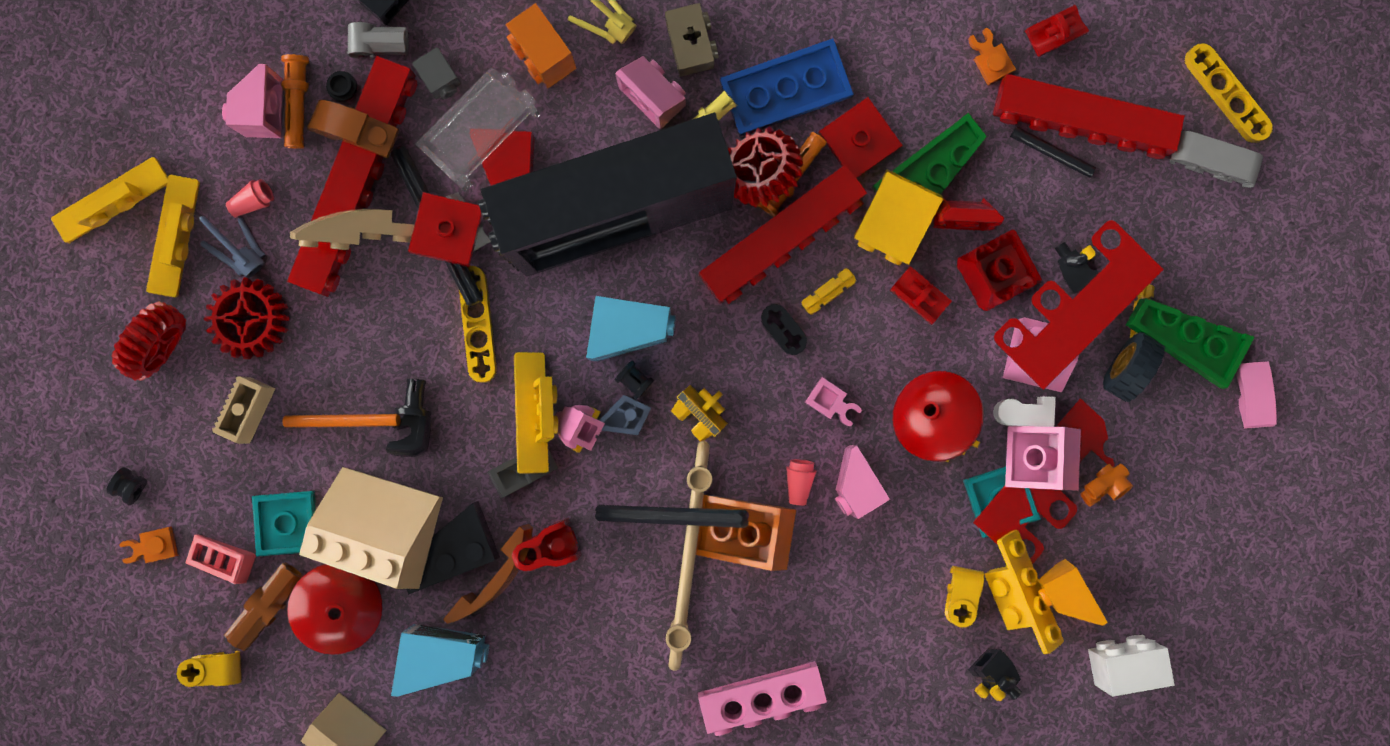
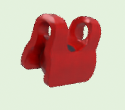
[512,518,582,571]

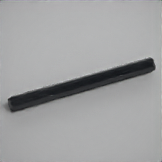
[391,146,483,307]
[595,505,749,528]

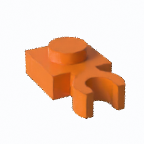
[969,28,1016,85]
[119,526,178,564]

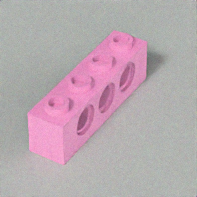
[698,661,827,736]

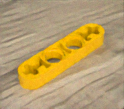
[1185,43,1273,143]
[459,266,497,383]

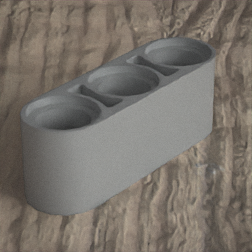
[1169,131,1264,188]

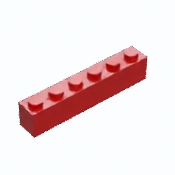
[993,74,1185,159]
[699,164,867,304]

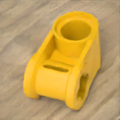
[945,566,984,627]
[176,651,242,687]

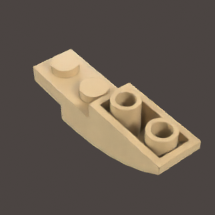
[290,209,415,250]

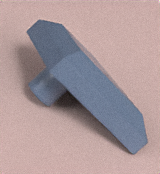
[599,395,651,435]

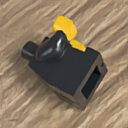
[1055,242,1098,294]
[968,648,1022,701]

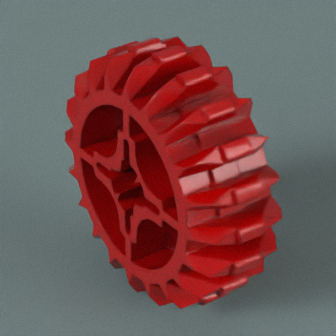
[728,127,804,208]
[204,277,290,360]
[111,301,186,381]

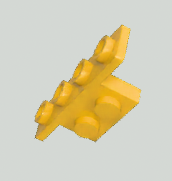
[51,157,168,243]
[146,175,200,298]
[514,352,558,474]
[984,530,1064,654]

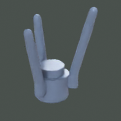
[199,216,265,278]

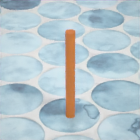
[282,414,401,427]

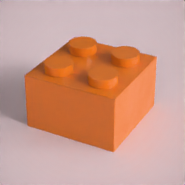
[505,3,577,89]

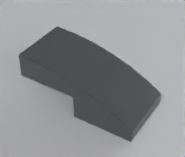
[487,450,558,499]

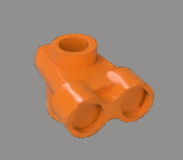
[1080,463,1133,507]

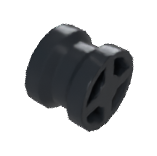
[106,467,147,505]

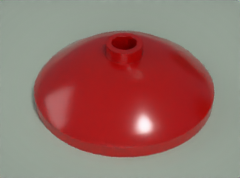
[893,371,984,462]
[288,564,382,655]

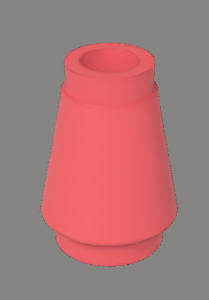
[225,179,274,218]
[786,459,817,506]

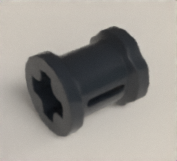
[614,360,655,400]

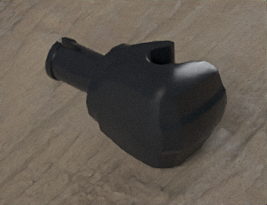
[386,379,432,457]

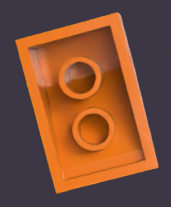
[696,495,796,571]

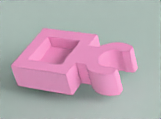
[805,377,862,426]

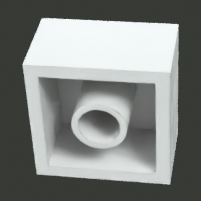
[1088,635,1175,697]

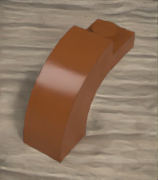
[307,100,400,158]

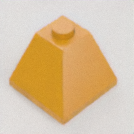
[1038,559,1108,626]

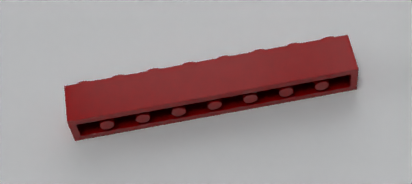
[287,56,417,297]

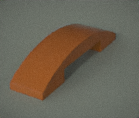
[443,524,533,624]

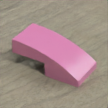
[1236,361,1277,429]

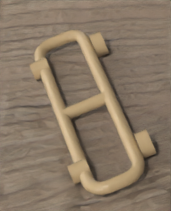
[666,441,712,671]

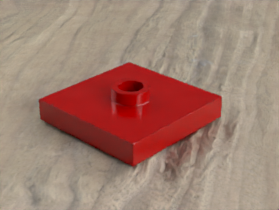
[818,97,903,179]
[408,192,482,267]

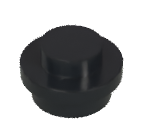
[326,71,357,102]

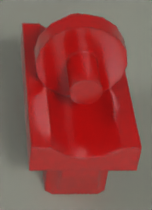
[1025,5,1089,57]
[890,266,952,325]

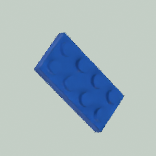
[720,38,854,137]

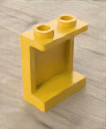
[854,169,943,266]

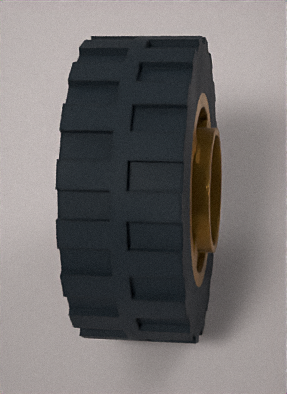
[1102,332,1165,402]

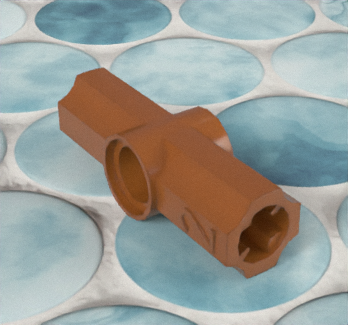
[224,562,303,651]

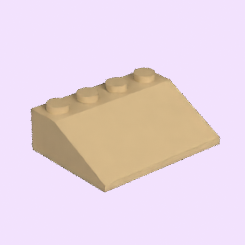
[299,467,443,589]

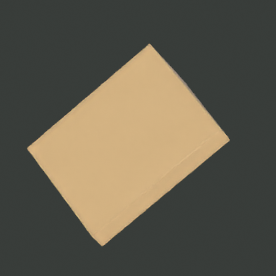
[301,693,387,746]

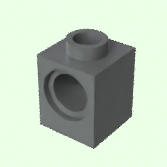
[412,47,461,100]

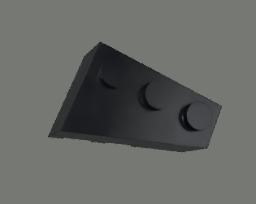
[406,501,500,595]

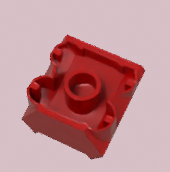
[933,198,1004,231]
[957,229,1042,311]

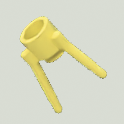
[568,0,637,44]

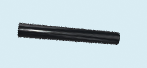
[1010,126,1096,178]

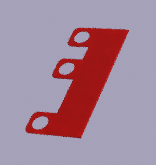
[994,220,1164,390]
[973,398,1115,564]

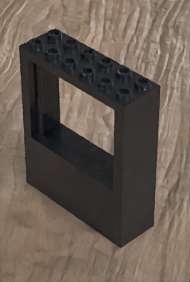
[478,112,737,277]

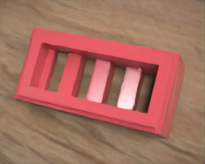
[185,534,256,584]

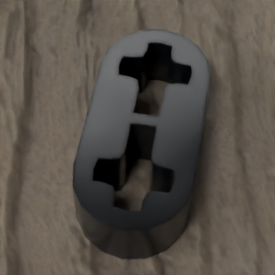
[761,304,807,355]

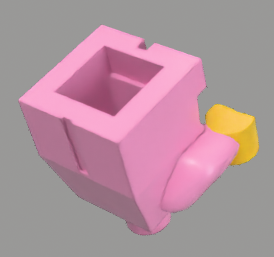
[556,405,605,453]

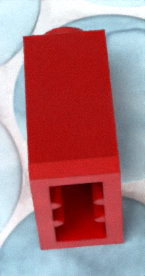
[470,129,535,185]

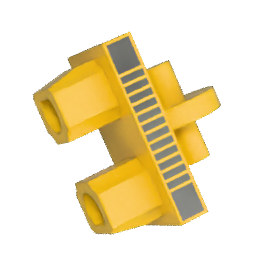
[671,385,728,442]

